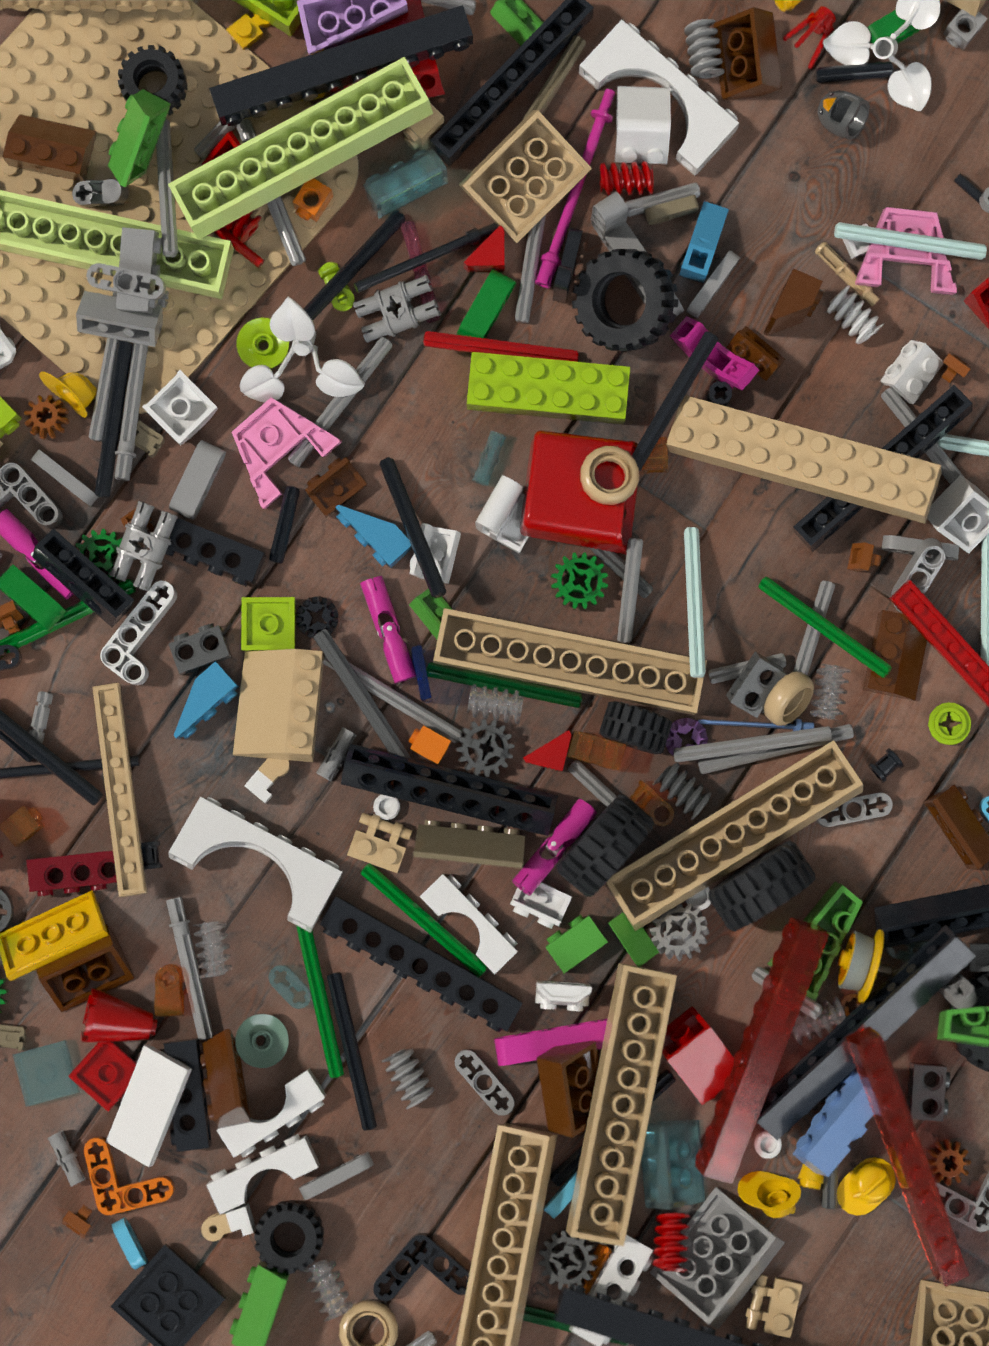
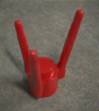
[783,6,836,69]

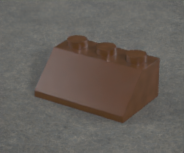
[713,7,782,100]
[2,114,97,182]
[763,268,824,336]
[863,610,927,701]
[923,784,989,870]
[36,924,134,1012]
[200,1029,251,1128]
[537,1041,599,1138]

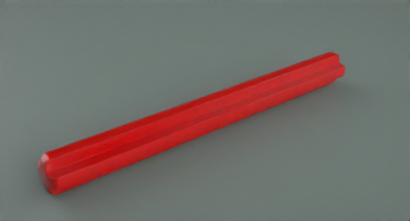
[423,331,579,362]

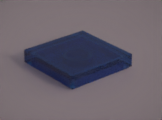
[411,645,433,703]

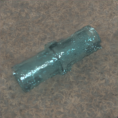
[472,431,506,486]

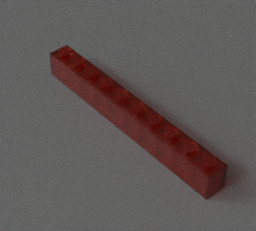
[695,917,829,1184]
[845,1026,969,1287]

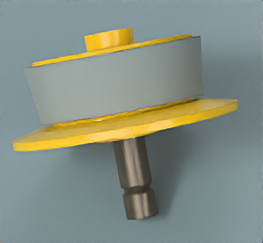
[838,929,898,1003]

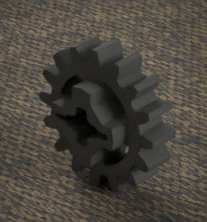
[455,719,514,777]
[538,1229,598,1290]

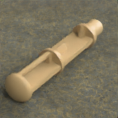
[815,242,880,306]

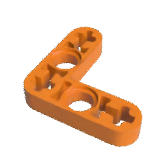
[84,1136,175,1215]

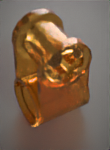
[629,780,674,827]
[154,964,185,1017]

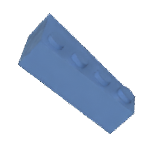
[792,1067,900,1177]

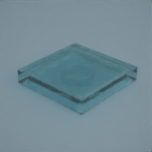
[13,1040,80,1107]

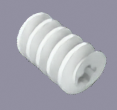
[827,285,885,344]

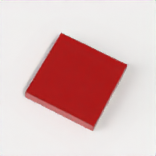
[68,1042,137,1112]

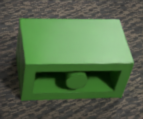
[545,914,608,973]

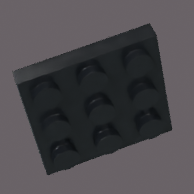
[110,1243,226,1346]

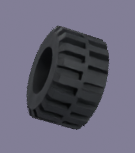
[118,45,188,116]
[599,701,672,754]
[254,1200,324,1274]

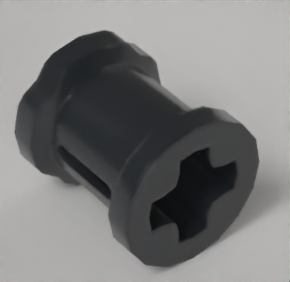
[707,381,732,406]
[868,748,904,783]
[141,841,163,870]

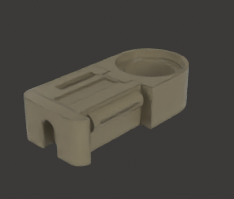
[644,195,699,225]
[119,413,165,458]
[0,1023,27,1051]

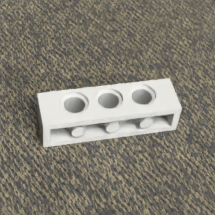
[569,1235,653,1346]

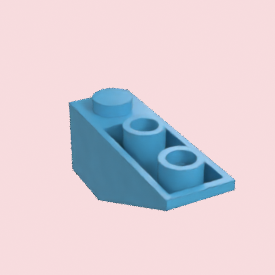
[679,201,729,283]
[336,505,412,568]
[173,661,239,740]

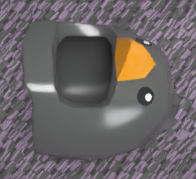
[817,90,870,140]

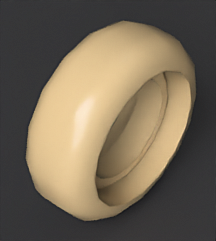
[580,446,639,505]
[764,672,814,726]
[339,1300,398,1346]

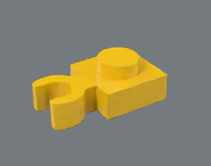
[226,13,271,50]

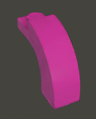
[670,316,759,390]

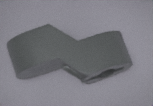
[72,179,129,207]

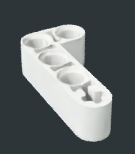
[100,581,177,685]

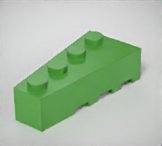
[767,882,863,1001]
[937,1007,989,1048]

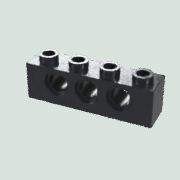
[165,518,266,586]
[32,528,134,628]
[160,1038,212,1152]

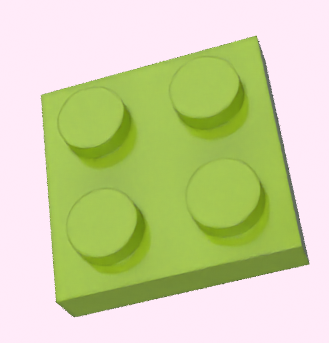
[241,597,295,651]

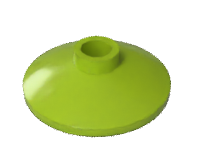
[236,318,289,369]

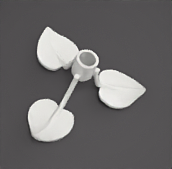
[823,0,941,111]
[240,297,365,402]

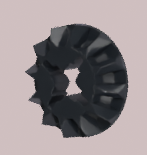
[296,596,339,638]

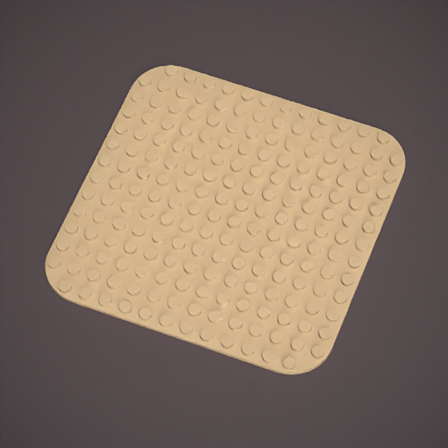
[0,1,359,414]

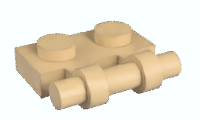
[347,813,413,873]
[745,1274,802,1338]

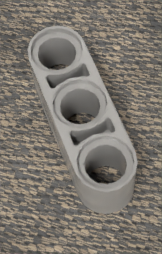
[169,440,226,520]
[891,538,945,613]

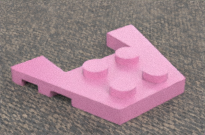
[855,207,957,295]
[232,398,342,509]

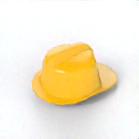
[39,372,97,418]
[837,1157,896,1216]
[737,1171,801,1218]

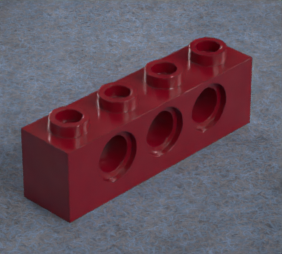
[26,850,118,896]

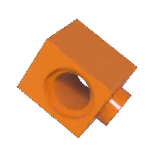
[293,178,333,222]
[408,725,451,765]

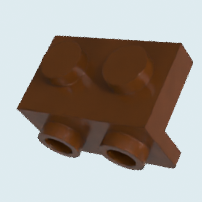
[726,326,786,381]
[305,457,367,518]

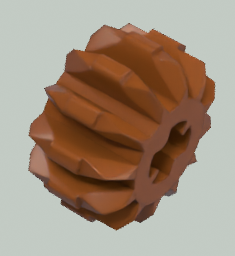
[24,395,69,440]
[924,1138,971,1186]

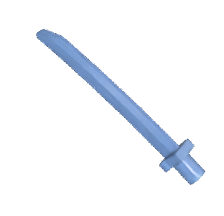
[698,719,814,731]

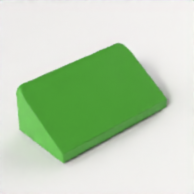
[490,0,543,46]
[409,589,453,640]
[607,912,659,967]

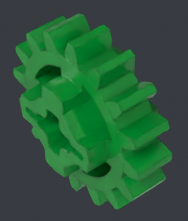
[75,529,122,581]
[551,552,608,610]

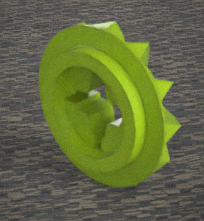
[927,703,971,745]

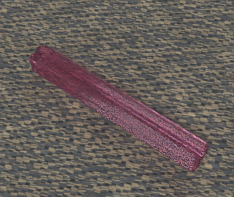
[401,221,441,323]

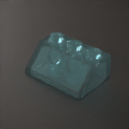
[363,148,448,219]
[642,1120,705,1209]

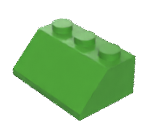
[108,89,171,187]
[229,1260,290,1346]

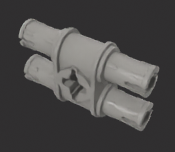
[353,275,441,343]
[110,501,178,591]

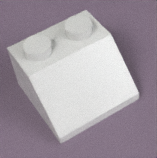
[927,475,989,553]

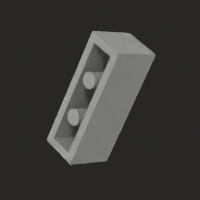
[116,227,162,314]
[76,291,163,347]

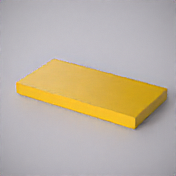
[0,891,109,981]

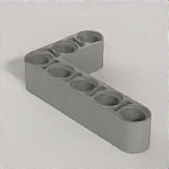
[591,192,684,316]
[0,463,63,529]

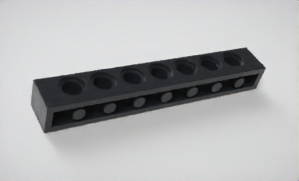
[430,0,594,167]
[793,385,973,552]
[341,744,558,836]
[320,896,523,1033]

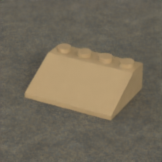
[459,110,592,243]
[233,649,324,762]
[910,1280,989,1346]

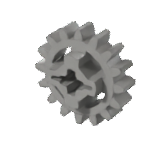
[650,903,709,961]

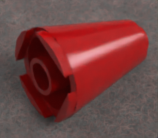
[80,988,157,1043]

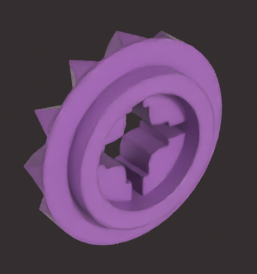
[666,718,708,756]

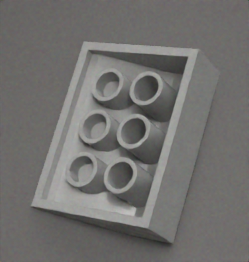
[650,1187,785,1329]

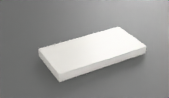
[106,1044,192,1167]

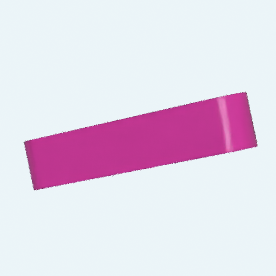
[494,1018,608,1066]

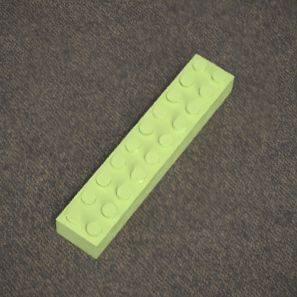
[168,57,433,240]
[0,190,234,299]

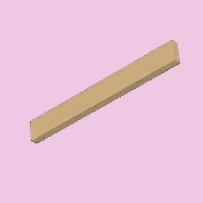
[93,683,147,898]

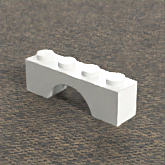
[420,874,518,974]
[216,1068,327,1158]
[206,1134,320,1214]

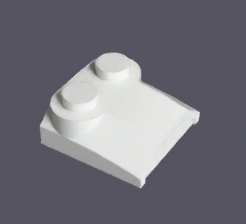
[142,370,218,446]
[535,980,592,1011]

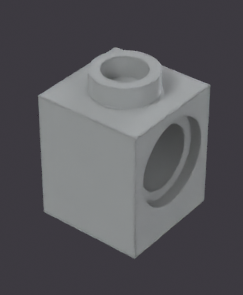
[943,9,988,50]

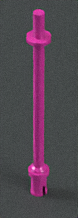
[535,89,615,289]

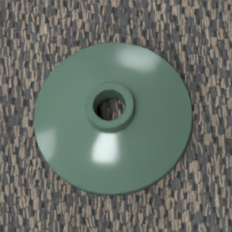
[235,1014,289,1068]

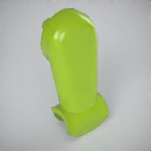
[318,262,355,311]

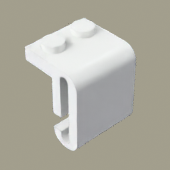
[615,86,671,164]
[475,475,529,554]

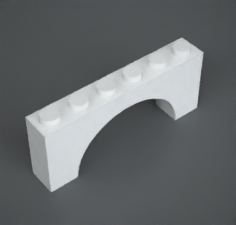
[579,20,739,176]
[169,797,342,933]

